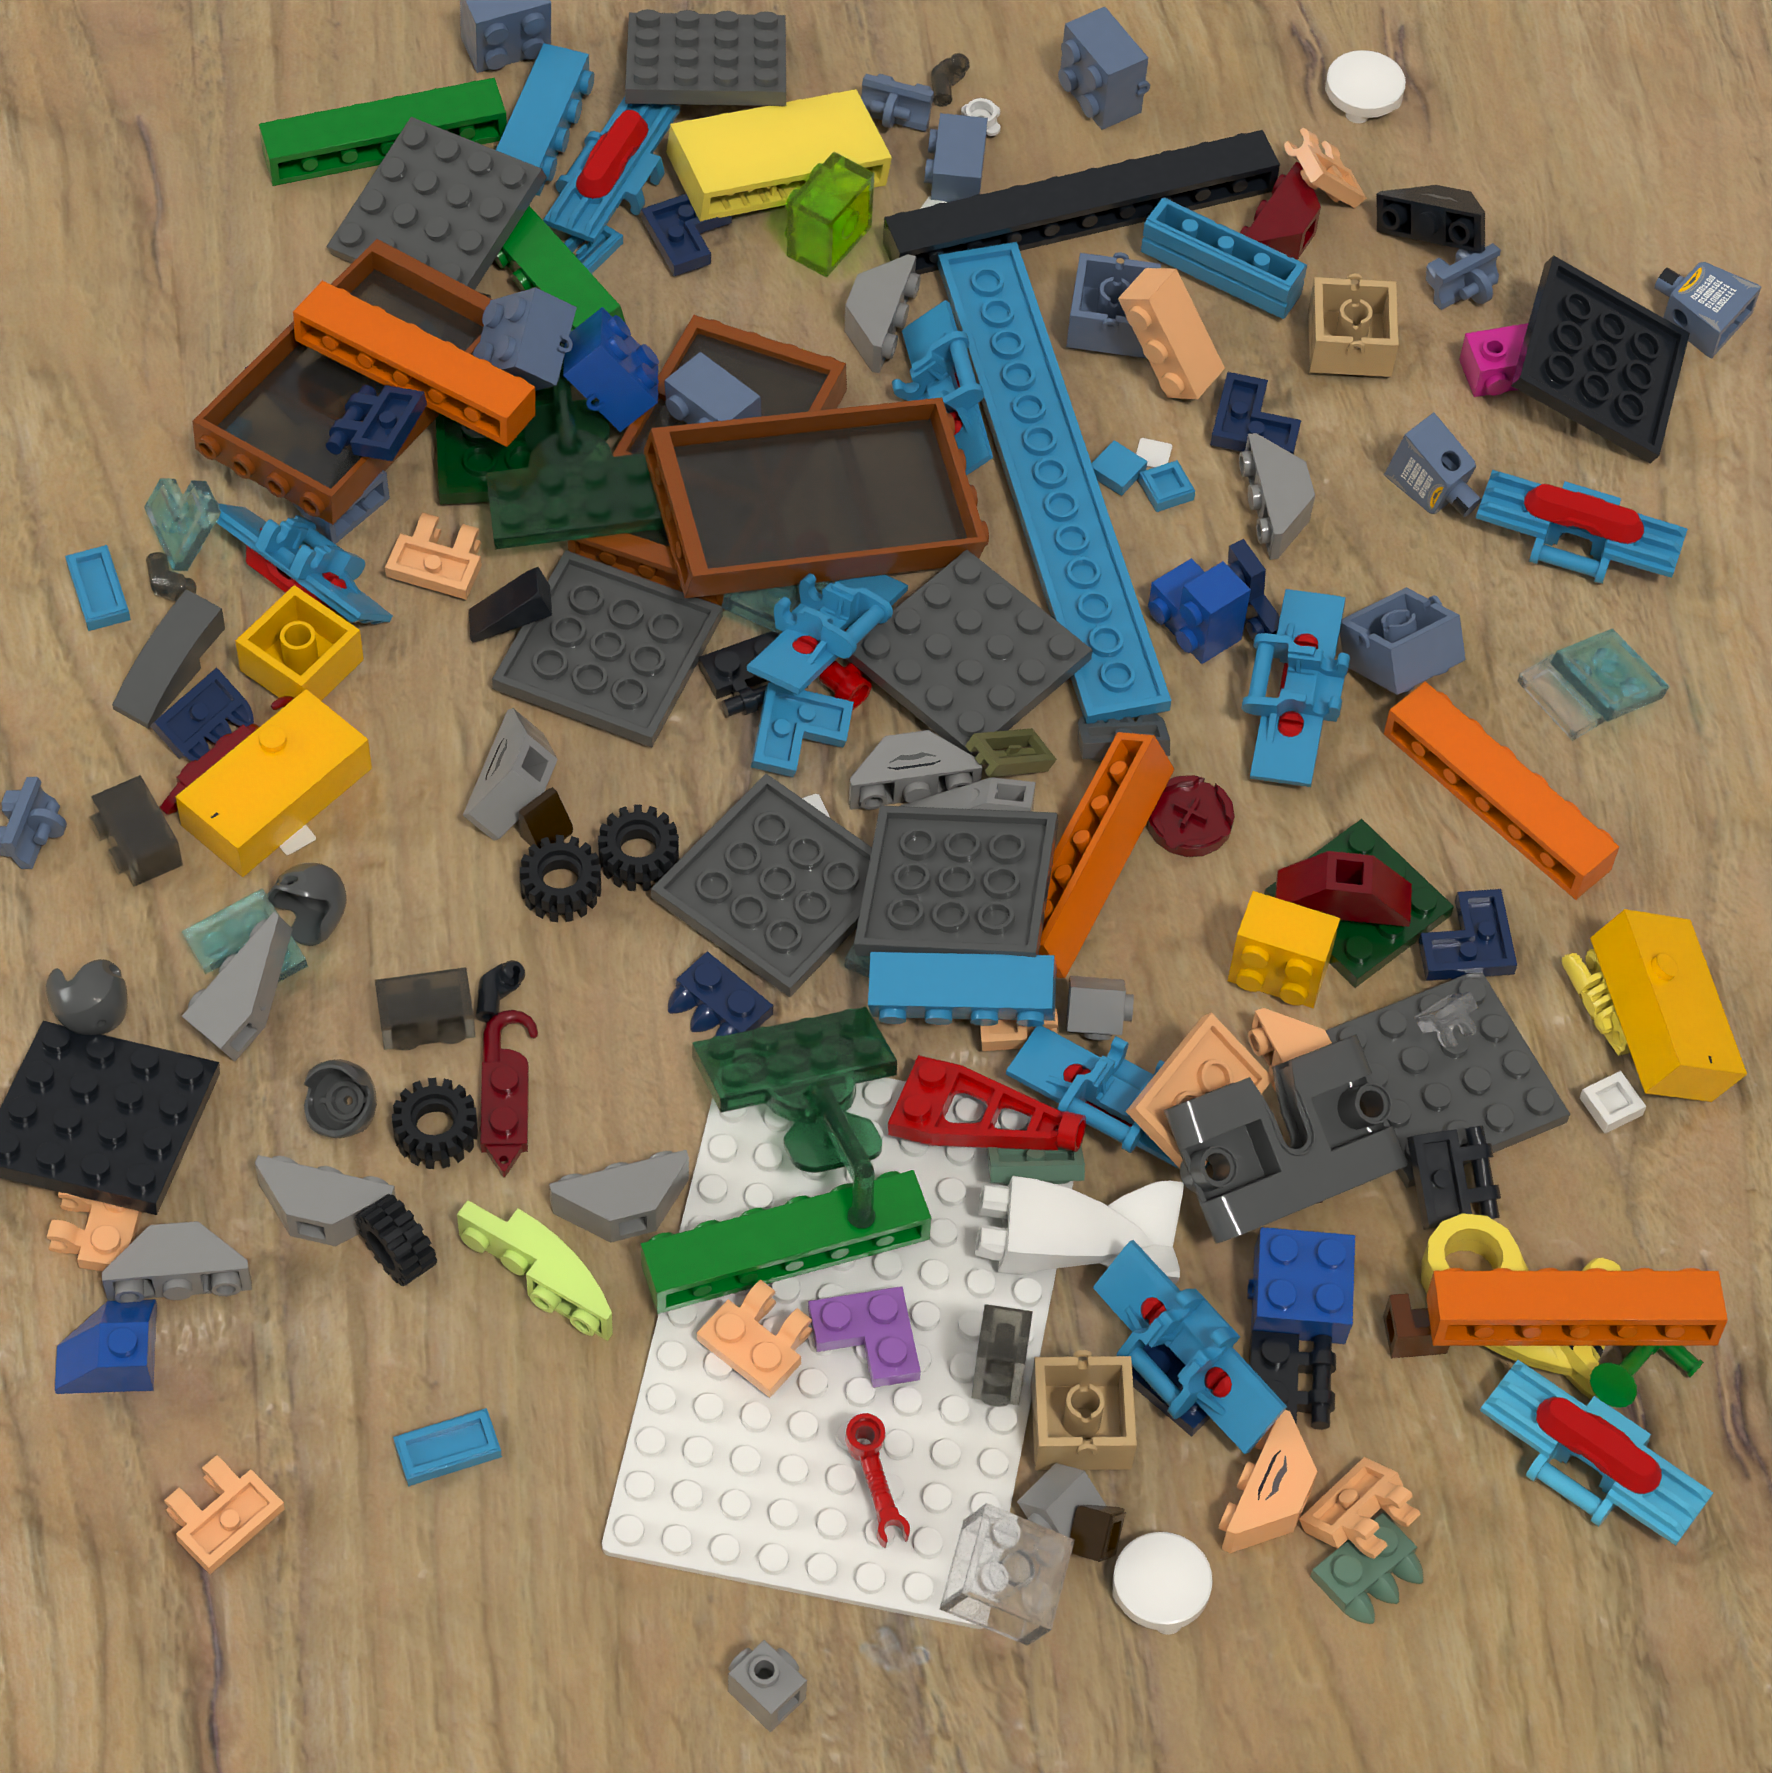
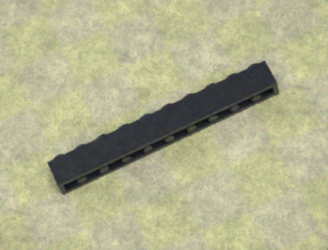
[883,130,1280,274]

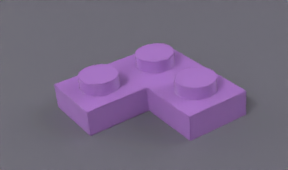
[808,1286,921,1388]

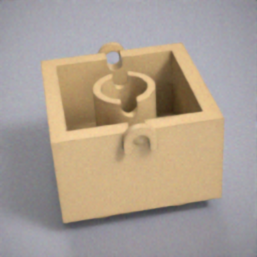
[1308,273,1399,377]
[1031,1350,1137,1470]

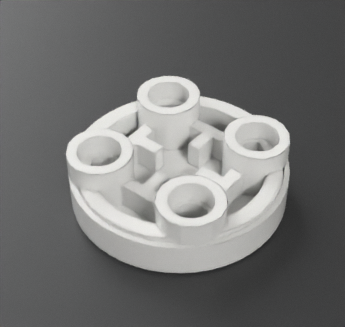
[1325,50,1406,124]
[1112,1532,1212,1635]

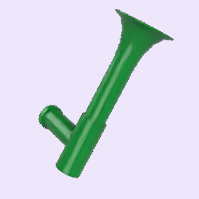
[1590,1346,1704,1408]

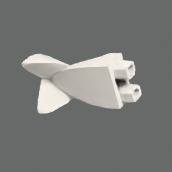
[975,1176,1184,1285]

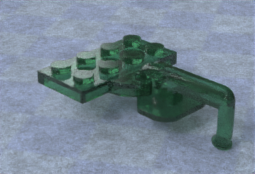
[486,342,665,550]
[692,1007,897,1229]

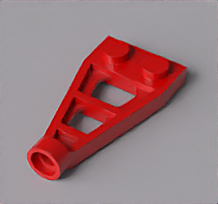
[888,1055,1086,1152]

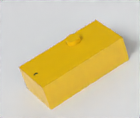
[175,689,372,877]
[1590,909,1747,1102]

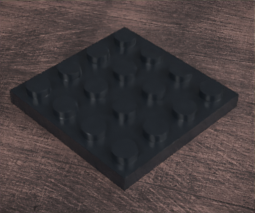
[1511,255,1690,464]
[0,1021,220,1215]

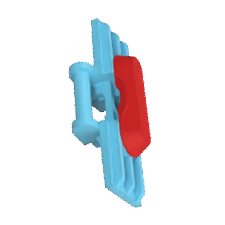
[1480,1360,1714,1546]

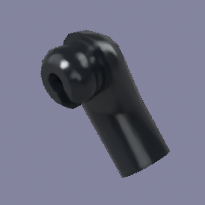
[476,960,526,1023]

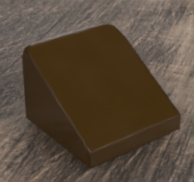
[519,787,573,849]
[1067,1505,1126,1562]

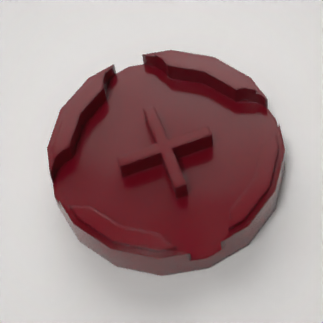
[1147,775,1235,857]

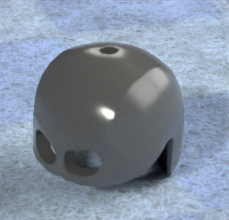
[267,863,347,946]
[46,959,128,1035]
[304,1059,377,1138]

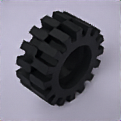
[598,805,679,891]
[520,835,601,922]
[392,1077,478,1169]
[355,1194,437,1286]

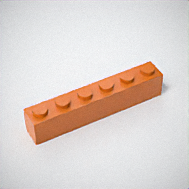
[293,280,535,447]
[1383,681,1619,900]
[1039,732,1175,978]
[1426,1268,1728,1346]

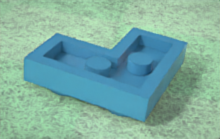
[751,682,854,777]

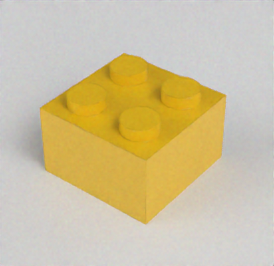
[235,585,364,701]
[1227,891,1340,1009]

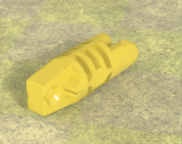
[1561,949,1630,1056]

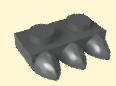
[1077,713,1170,762]

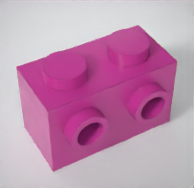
[1459,323,1528,397]

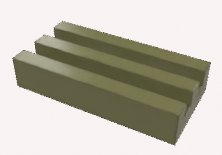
[965,728,1057,777]

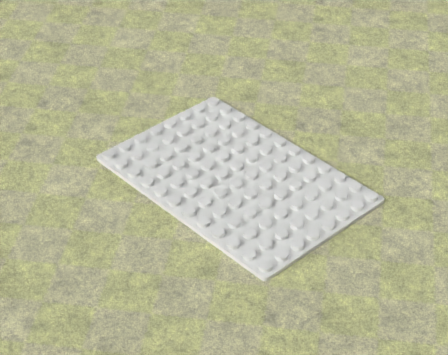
[602,1049,1074,1629]

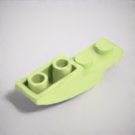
[457,1200,613,1341]

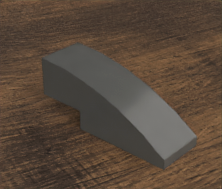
[112,589,225,729]

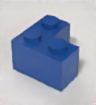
[1148,558,1251,664]

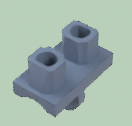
[861,74,934,132]
[1426,243,1501,310]
[0,777,67,869]

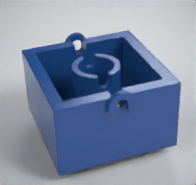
[563,307,659,432]
[1247,1227,1355,1344]

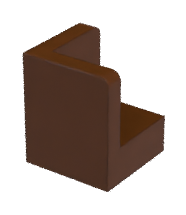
[1383,1293,1450,1359]

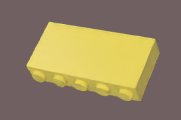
[666,89,892,222]

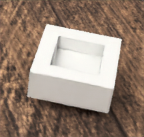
[1580,1071,1646,1134]

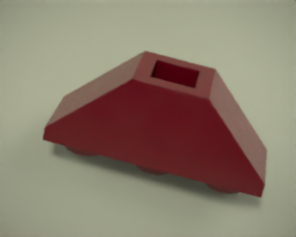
[1240,161,1321,260]
[1275,851,1412,927]

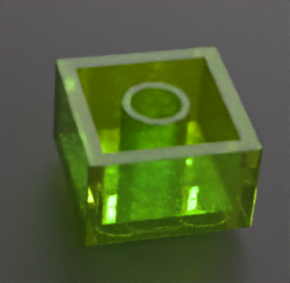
[785,152,875,278]

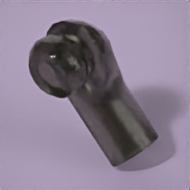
[930,53,970,107]
[146,552,197,601]

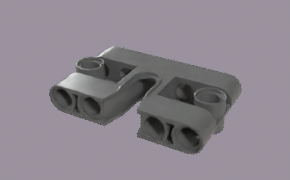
[1164,1034,1408,1244]

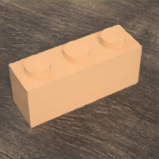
[1118,268,1225,399]

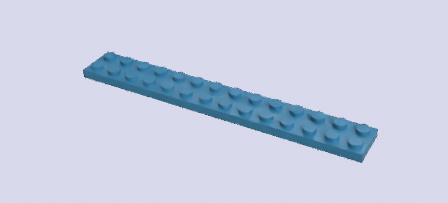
[937,242,1171,724]

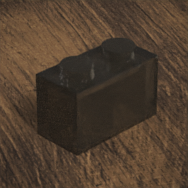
[89,775,183,887]
[375,967,476,1050]
[971,1304,1033,1407]

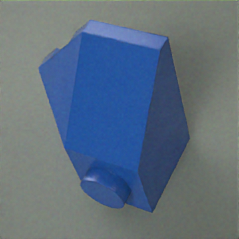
[55,1299,157,1394]

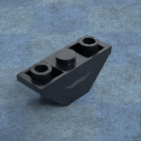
[1376,185,1485,253]

